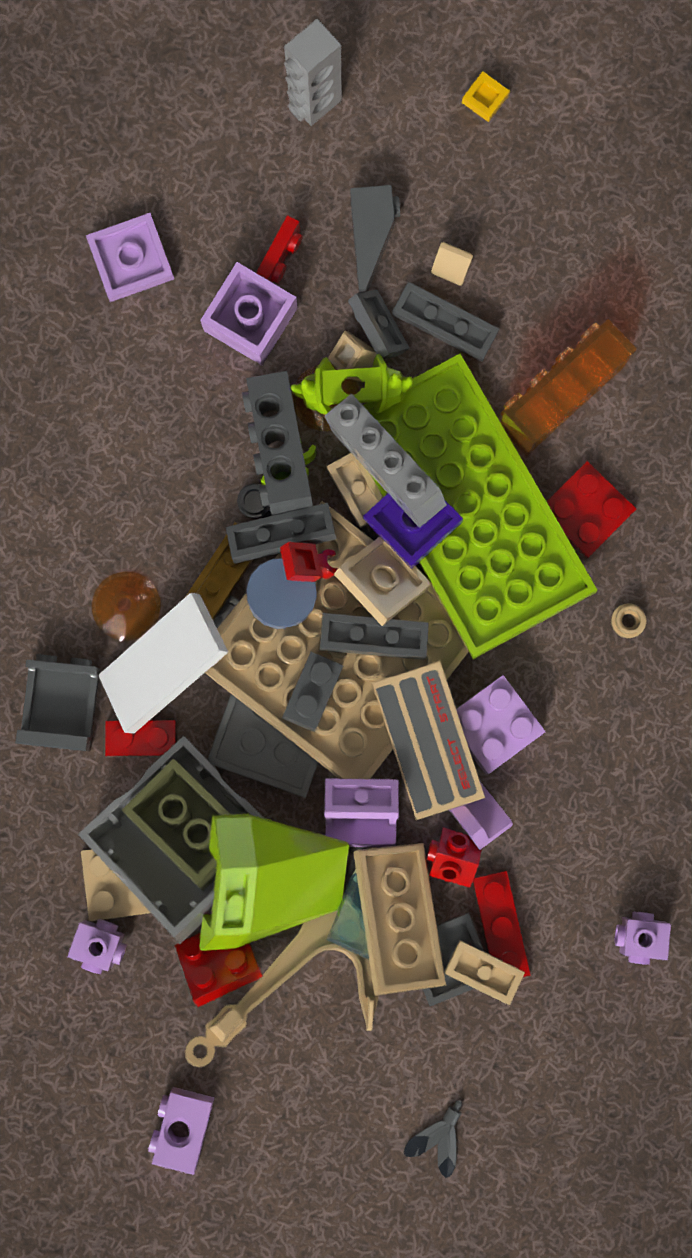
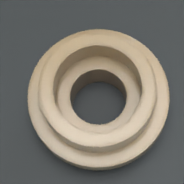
[611,603,646,638]

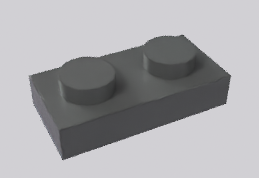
[348,289,409,360]
[282,652,343,732]

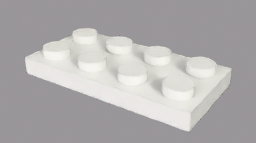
[98,593,228,734]

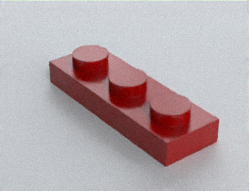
[473,871,531,977]

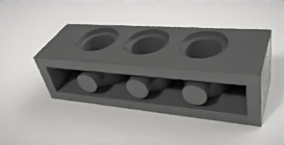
[242,371,313,516]

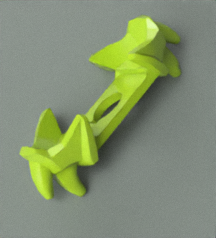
[290,354,413,415]

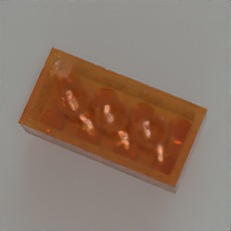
[500,319,637,456]

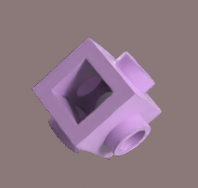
[615,912,671,965]
[67,919,127,974]

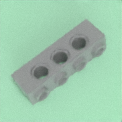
[284,19,342,126]
[325,393,446,528]

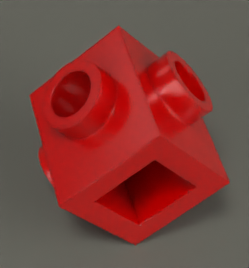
[426,828,482,888]

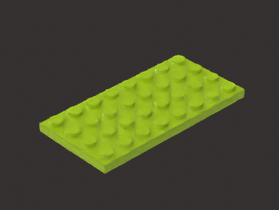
[363,354,597,659]

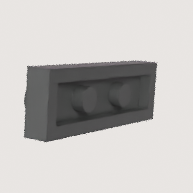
[392,282,499,362]
[226,503,337,564]
[319,613,429,660]

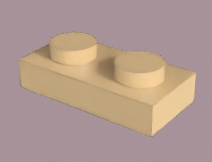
[326,453,383,528]
[444,940,525,1005]

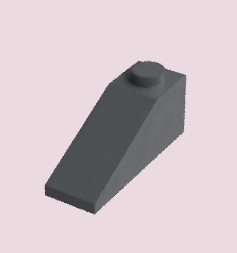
[350,185,400,293]

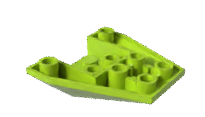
[200,814,349,951]

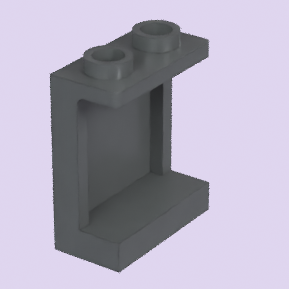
[15,654,100,752]

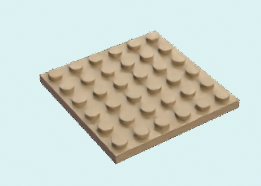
[205,501,469,779]

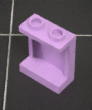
[325,779,398,847]

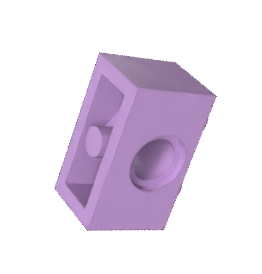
[149,1087,214,1175]

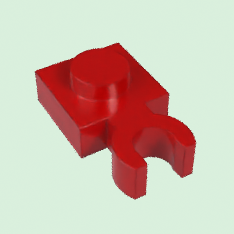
[280,542,338,582]

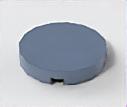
[246,558,317,629]

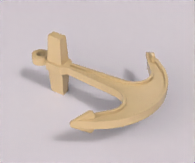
[185,894,379,1067]

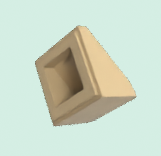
[431,242,473,286]
[328,331,376,381]

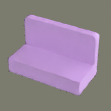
[449,782,513,850]

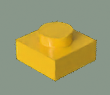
[462,71,510,122]

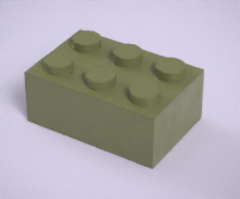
[122,759,231,891]

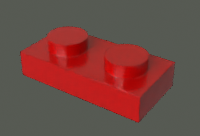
[256,215,303,284]
[105,720,176,756]

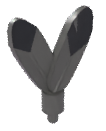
[404,1100,462,1178]

